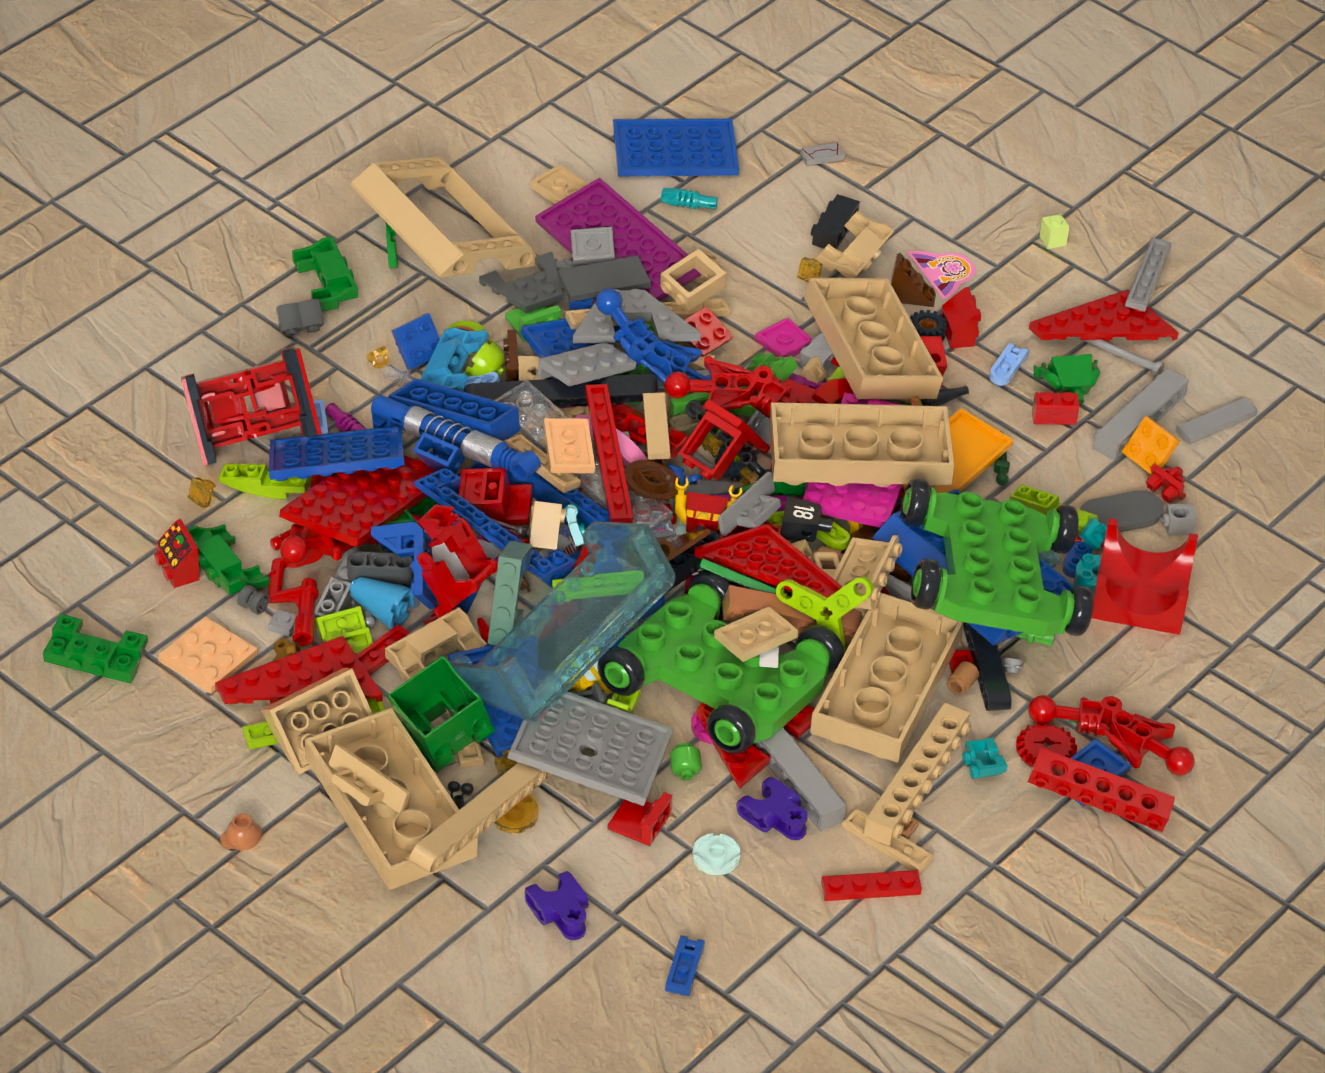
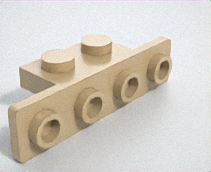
[329,744,410,813]

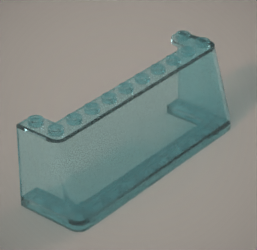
[449,521,675,722]

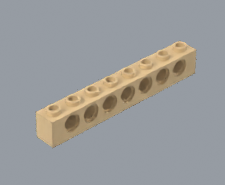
[864,703,971,846]

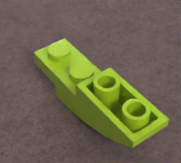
[218,463,312,499]
[1010,484,1098,532]

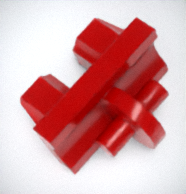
[1146,464,1186,504]

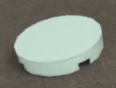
[692,833,741,875]

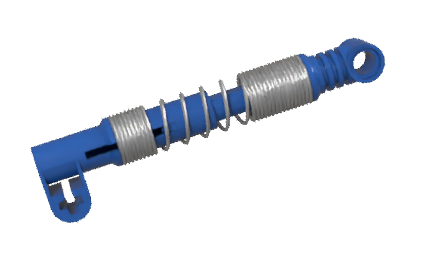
[371,395,541,481]

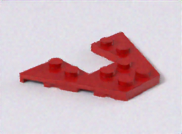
[696,703,815,789]

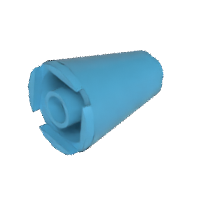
[349,577,415,629]

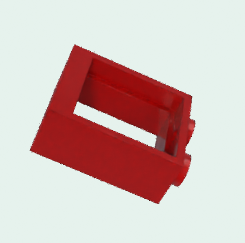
[678,410,748,481]

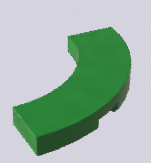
[386,223,398,269]

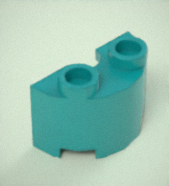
[1073,553,1101,600]
[962,737,1008,779]

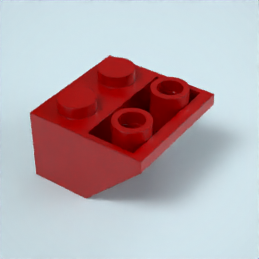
[941,287,981,349]

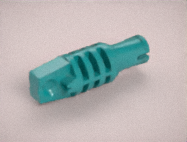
[661,188,718,210]

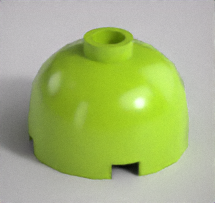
[465,339,505,378]

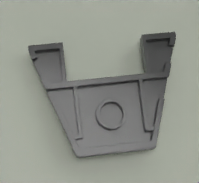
[479,252,563,313]

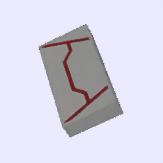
[800,142,845,166]

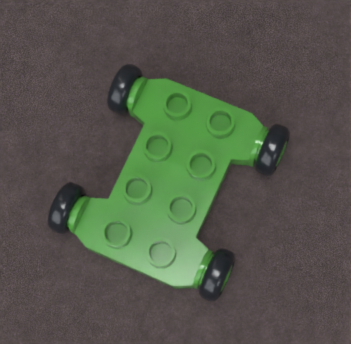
[901,478,1094,636]
[597,570,844,754]

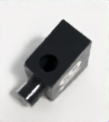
[780,495,833,542]

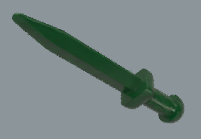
[994,431,1010,486]

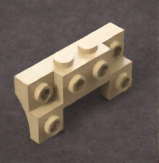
[816,211,894,278]
[385,607,487,682]

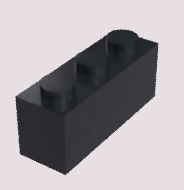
[811,194,860,249]

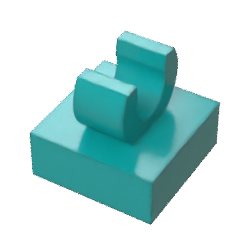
[1079,518,1107,550]

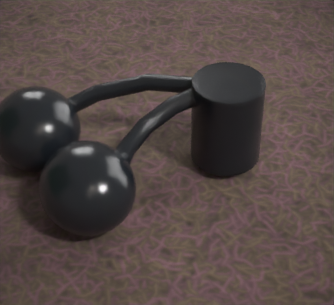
[447,781,474,810]

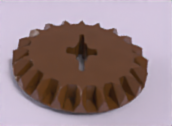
[624,460,680,503]

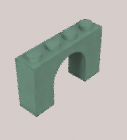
[488,541,532,648]

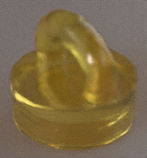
[366,346,389,369]

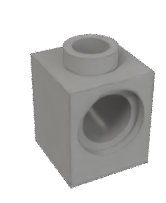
[1162,504,1197,535]

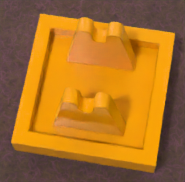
[1122,416,1180,474]

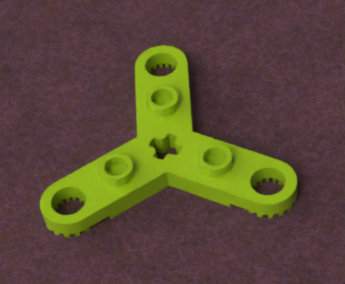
[776,576,874,669]

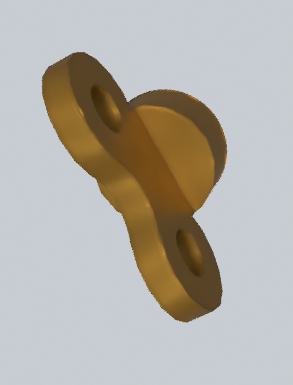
[272,638,302,661]

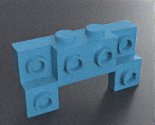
[420,327,489,392]

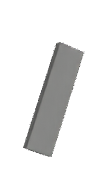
[1176,397,1258,444]

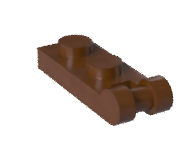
[503,330,519,382]

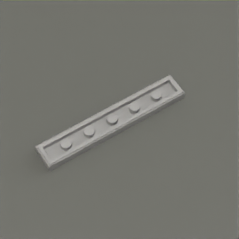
[1125,237,1172,312]

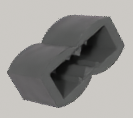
[276,299,324,336]

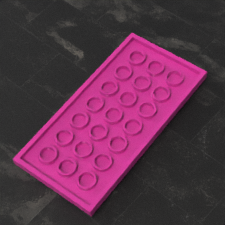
[803,392,904,528]

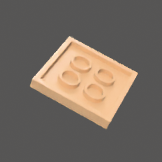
[158,616,258,694]

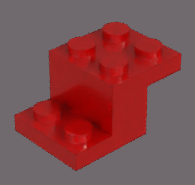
[459,468,533,525]

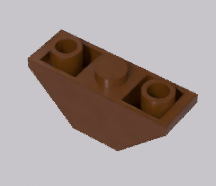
[891,253,936,307]

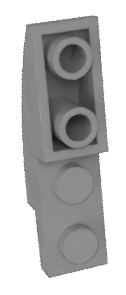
[314,547,369,617]

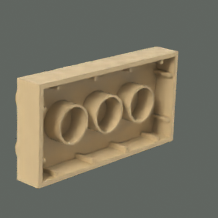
[804,278,943,403]
[769,403,954,487]
[810,593,964,763]
[305,708,478,890]

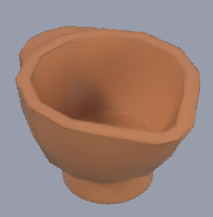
[220,813,263,851]

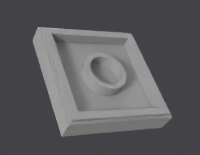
[571,227,615,265]

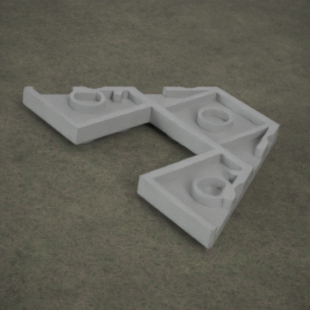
[572,289,700,343]

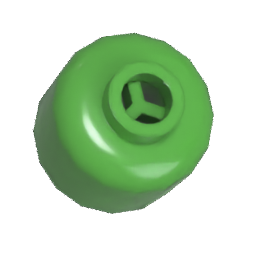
[670,743,702,780]

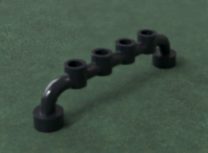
[685,400,773,480]

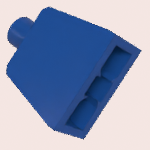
[413,432,464,474]

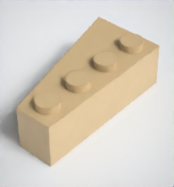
[529,501,566,550]

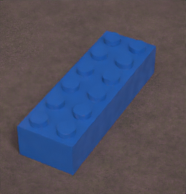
[388,379,520,441]

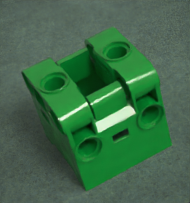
[387,656,495,773]

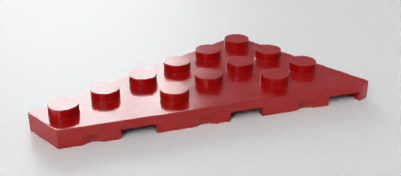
[1029,289,1179,341]
[694,524,842,598]
[215,636,383,704]

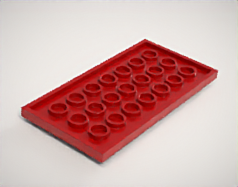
[279,455,438,547]

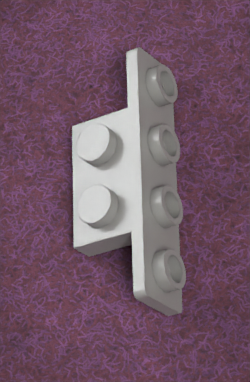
[718,472,781,536]

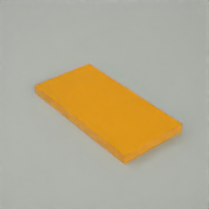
[902,408,1014,493]

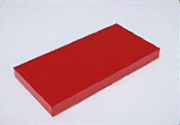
[705,400,771,454]

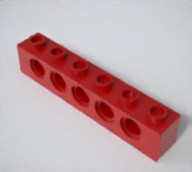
[1027,747,1175,832]

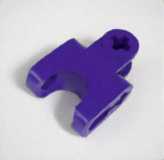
[736,777,808,840]
[524,871,589,940]

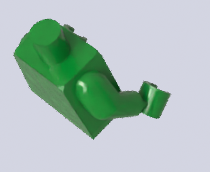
[1033,354,1100,405]

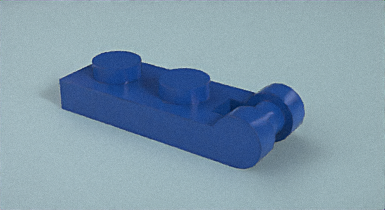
[665,935,705,996]

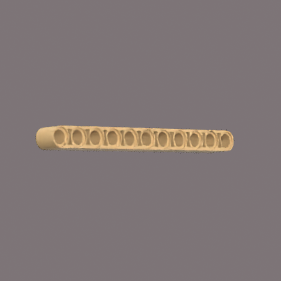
[409,763,553,873]

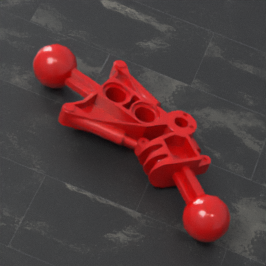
[664,356,796,417]
[280,514,425,564]
[1028,695,1195,776]

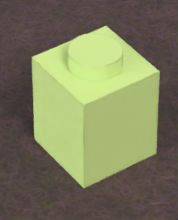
[1039,214,1069,249]

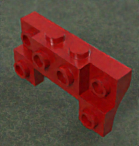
[612,403,690,461]

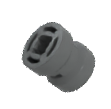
[237,585,270,615]

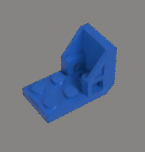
[371,522,438,610]

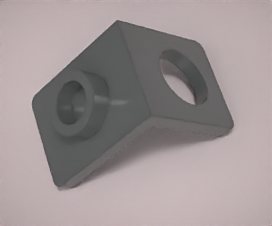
[747,410,771,446]

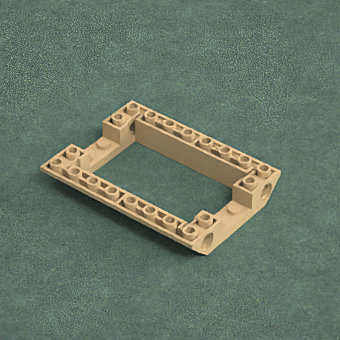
[351,156,537,278]

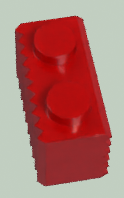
[1032,392,1079,425]

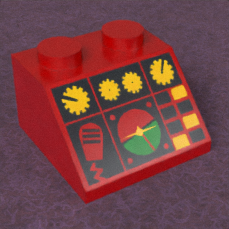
[154,519,200,588]

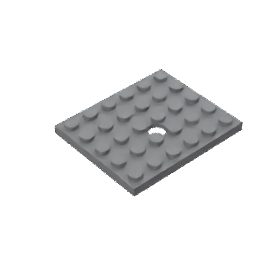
[508,682,673,806]

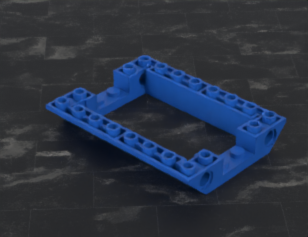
[414,461,634,589]

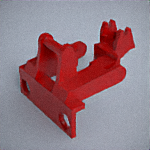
[417,504,498,625]

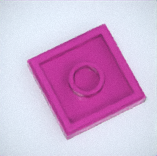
[755,318,812,358]

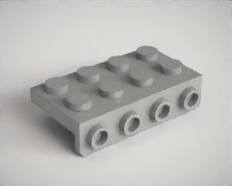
[537,342,636,386]

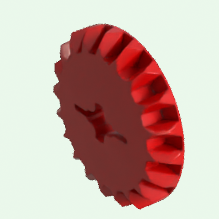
[1016,722,1077,767]

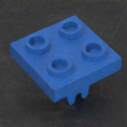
[391,313,440,370]

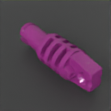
[325,403,366,432]

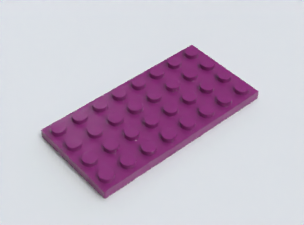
[535,177,701,301]

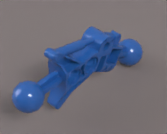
[595,288,725,388]

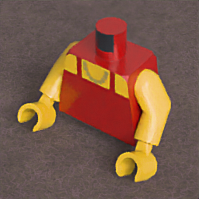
[675,477,743,534]

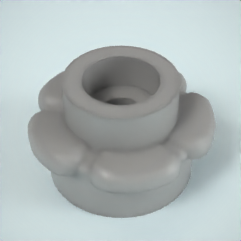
[1002,658,1024,674]

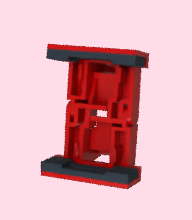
[181,347,322,466]

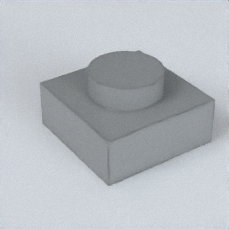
[268,609,297,637]

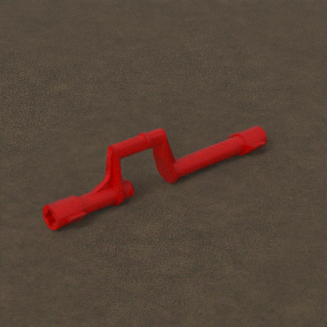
[268,474,328,646]

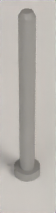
[1075,337,1164,376]

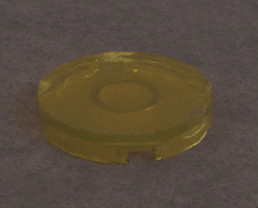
[494,795,538,833]

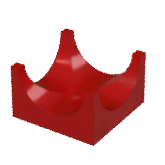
[1092,518,1198,635]

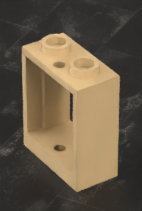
[660,249,727,311]

